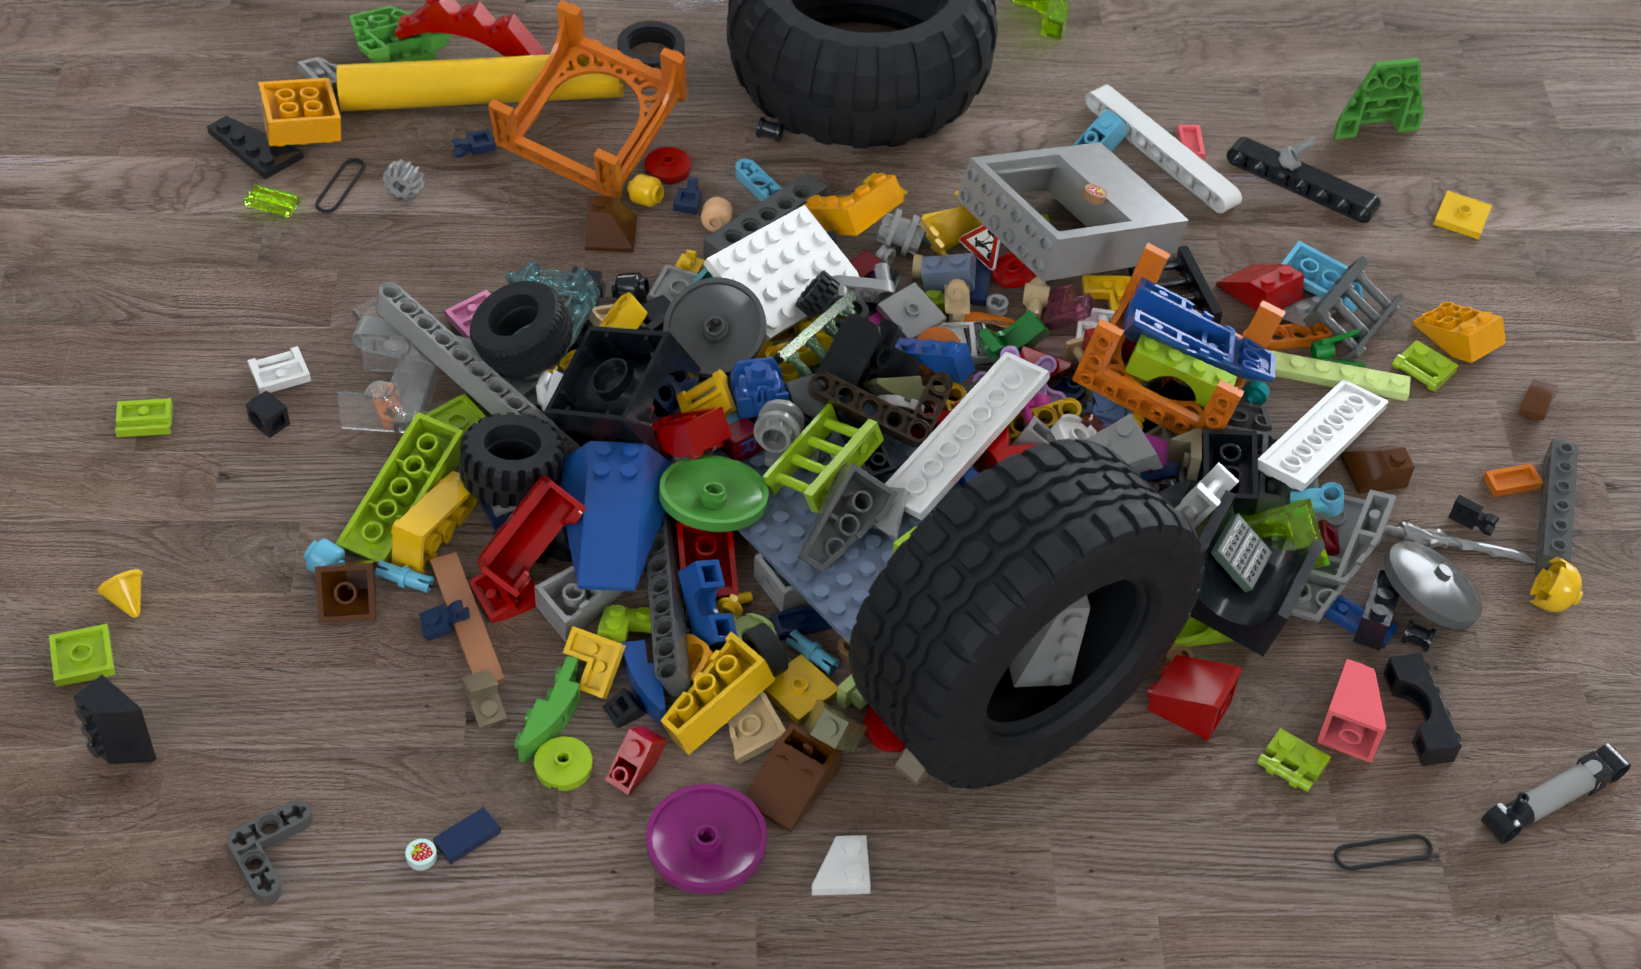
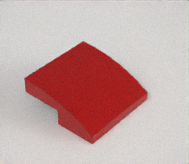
[468,572,536,623]

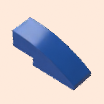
[622,640,666,726]

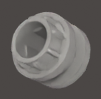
[876,208,925,256]
[754,399,805,453]

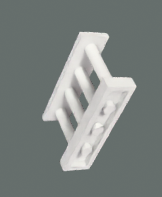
[1175,463,1239,529]

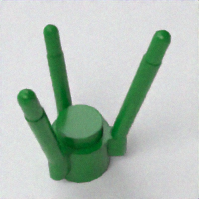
[1310,329,1366,367]

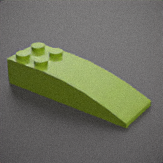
[335,412,464,564]

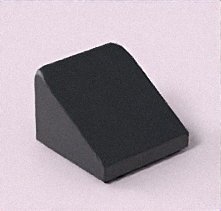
[602,688,646,728]

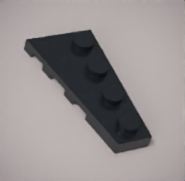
[207,116,304,180]

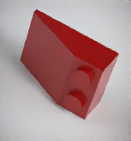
[1216,264,1304,311]
[652,406,732,460]
[677,522,739,601]

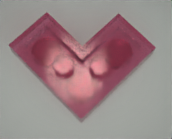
[1043,283,1094,330]

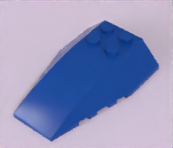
[1122,277,1276,382]
[561,441,672,592]

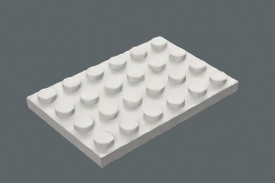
[703,205,860,343]

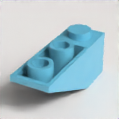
[1073,109,1128,151]

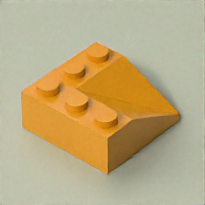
[258,78,341,147]
[801,173,905,236]

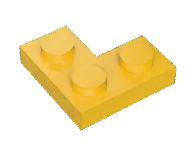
[1081,275,1131,311]
[563,626,626,699]

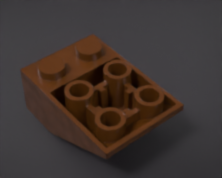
[745,723,841,832]

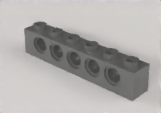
[703,173,828,259]
[1535,439,1579,575]

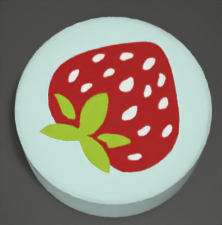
[405,839,437,871]

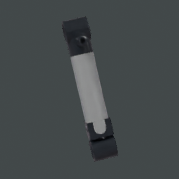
[1481,743,1631,844]

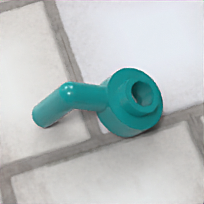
[1242,380,1270,405]

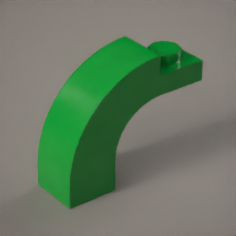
[978,310,1051,364]

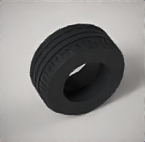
[469,281,574,379]

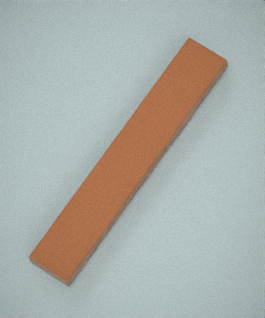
[430,552,505,686]

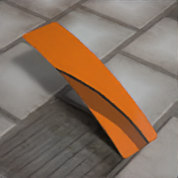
[964,312,1016,328]

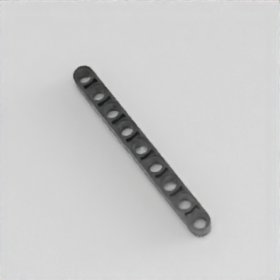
[646,513,691,696]

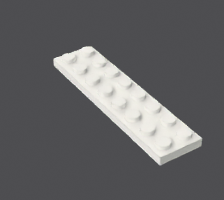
[885,352,1050,521]
[1258,379,1388,492]

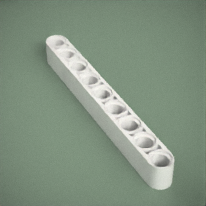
[1085,85,1242,214]

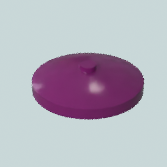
[646,784,767,894]

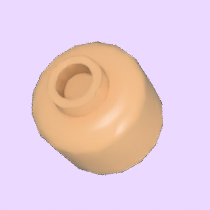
[701,197,733,232]

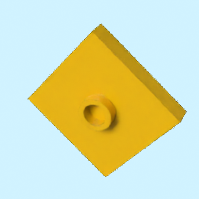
[1433,190,1492,240]
[764,654,838,725]

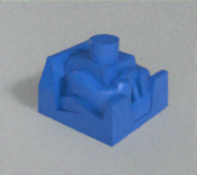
[730,357,789,419]

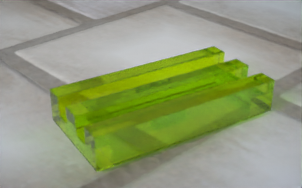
[244,184,300,217]

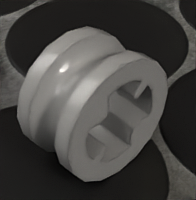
[875,244,896,266]
[985,294,1009,317]

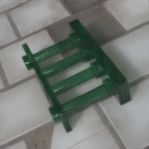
[773,289,858,390]

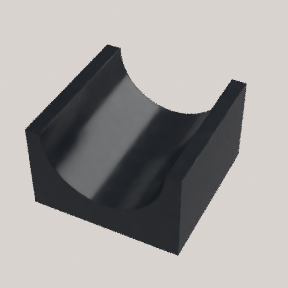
[544,326,701,453]
[1190,490,1325,657]

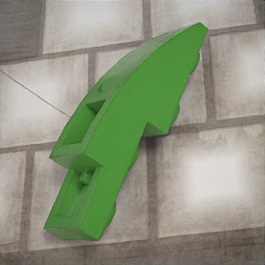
[515,656,581,763]

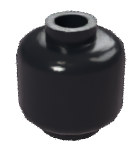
[611,272,650,304]

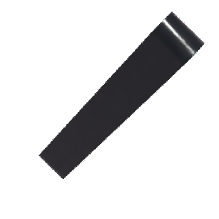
[1226,137,1381,223]

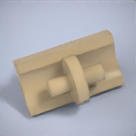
[944,279,970,322]

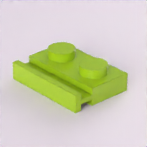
[115,398,173,437]

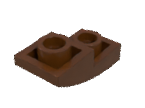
[1519,379,1558,421]

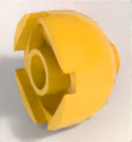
[1530,557,1583,613]

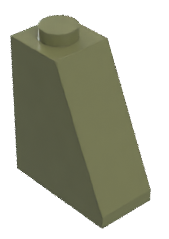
[804,699,868,752]

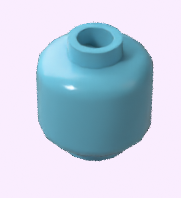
[303,539,346,574]

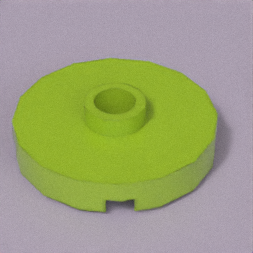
[534,736,593,791]

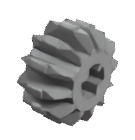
[382,159,425,201]

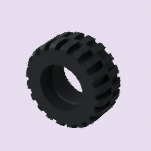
[460,412,564,509]

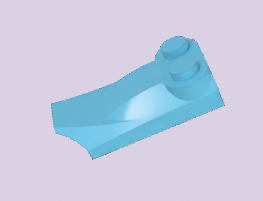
[1281,241,1365,313]

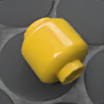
[627,174,664,208]

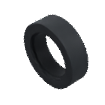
[617,21,685,70]

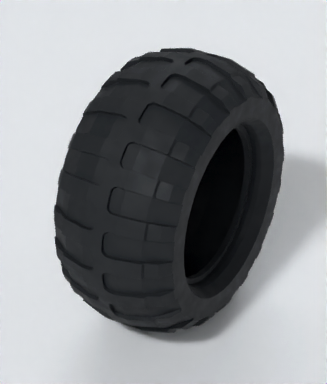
[727,0,998,149]

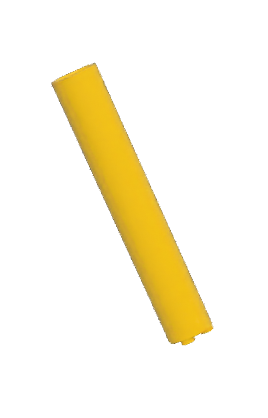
[336,55,624,112]

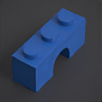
[678,560,738,651]

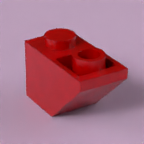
[605,726,668,795]

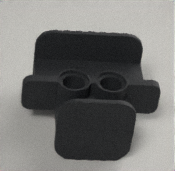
[818,314,920,407]

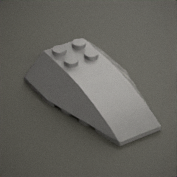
[1272,477,1397,623]

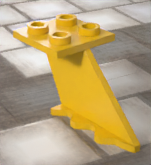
[919,190,983,256]

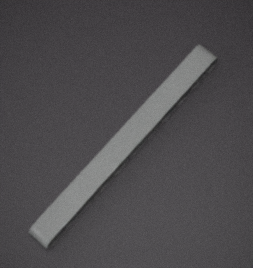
[376,282,580,457]

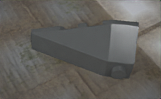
[798,463,898,572]

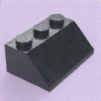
[1203,429,1259,516]
[73,675,157,764]

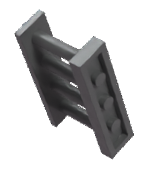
[1303,255,1404,361]

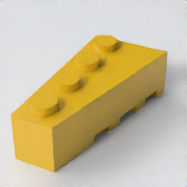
[391,471,479,574]
[660,632,775,756]

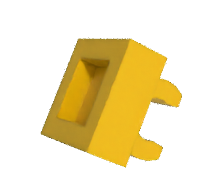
[674,249,705,274]

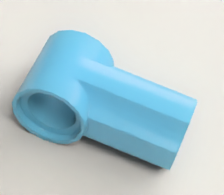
[1290,482,1344,517]

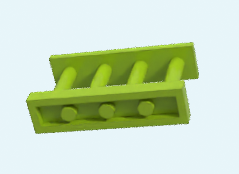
[763,403,884,514]

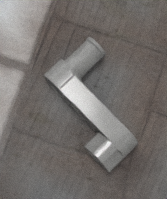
[832,263,895,303]

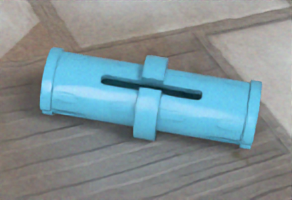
[375,560,434,594]
[786,630,840,675]

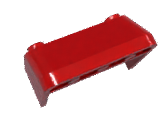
[476,475,586,598]

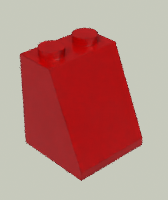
[1146,655,1243,741]

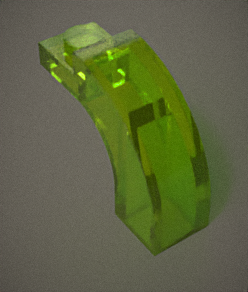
[1012,0,1069,40]

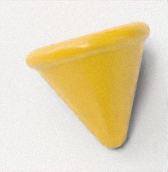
[97,569,143,618]

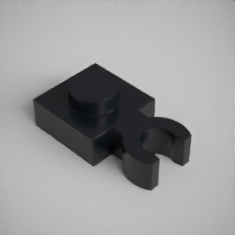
[1448,495,1499,536]

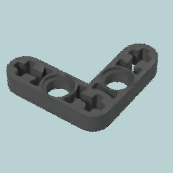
[227,800,313,904]

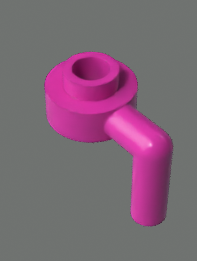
[1020,393,1051,426]

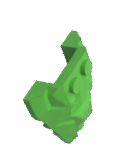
[349,6,452,63]
[1333,58,1425,139]

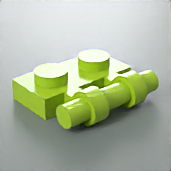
[1257,728,1331,792]

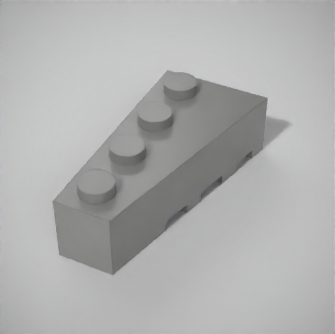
[1086,413,1163,475]
[534,566,644,642]
[1009,595,1090,687]

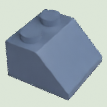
[921,253,977,294]

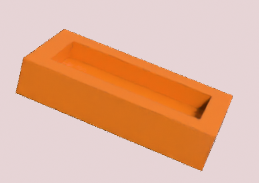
[1483,463,1544,497]

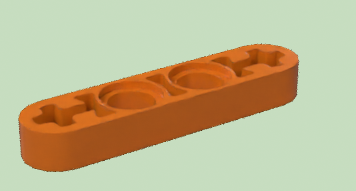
[1242,322,1334,351]

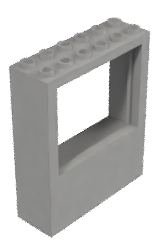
[957,142,1189,281]

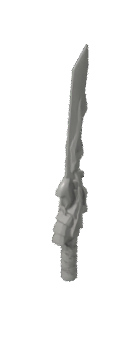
[1383,521,1536,564]

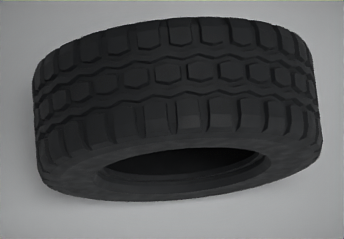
[848,439,1205,789]

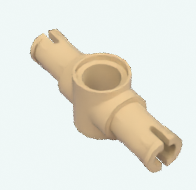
[1022,276,1050,319]

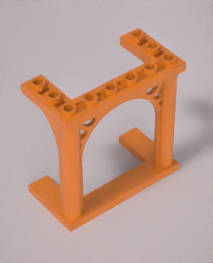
[488,0,688,202]
[1072,243,1285,447]

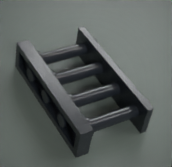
[1128,245,1223,324]

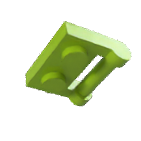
[1391,340,1459,393]

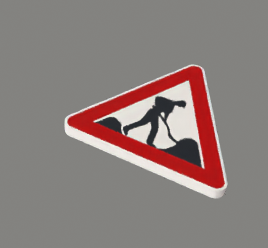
[959,225,1000,270]

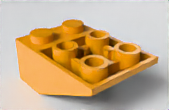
[1413,302,1506,363]

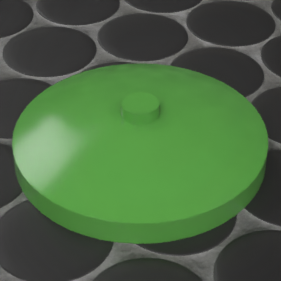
[659,455,769,532]

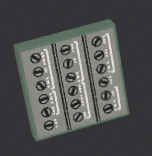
[1211,513,1272,592]

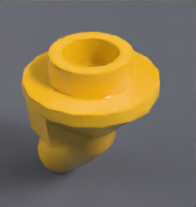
[716,591,753,618]

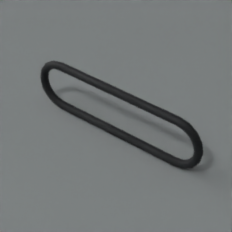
[315,158,366,213]
[1334,834,1433,870]

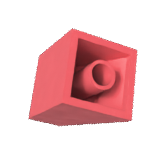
[1316,659,1386,763]

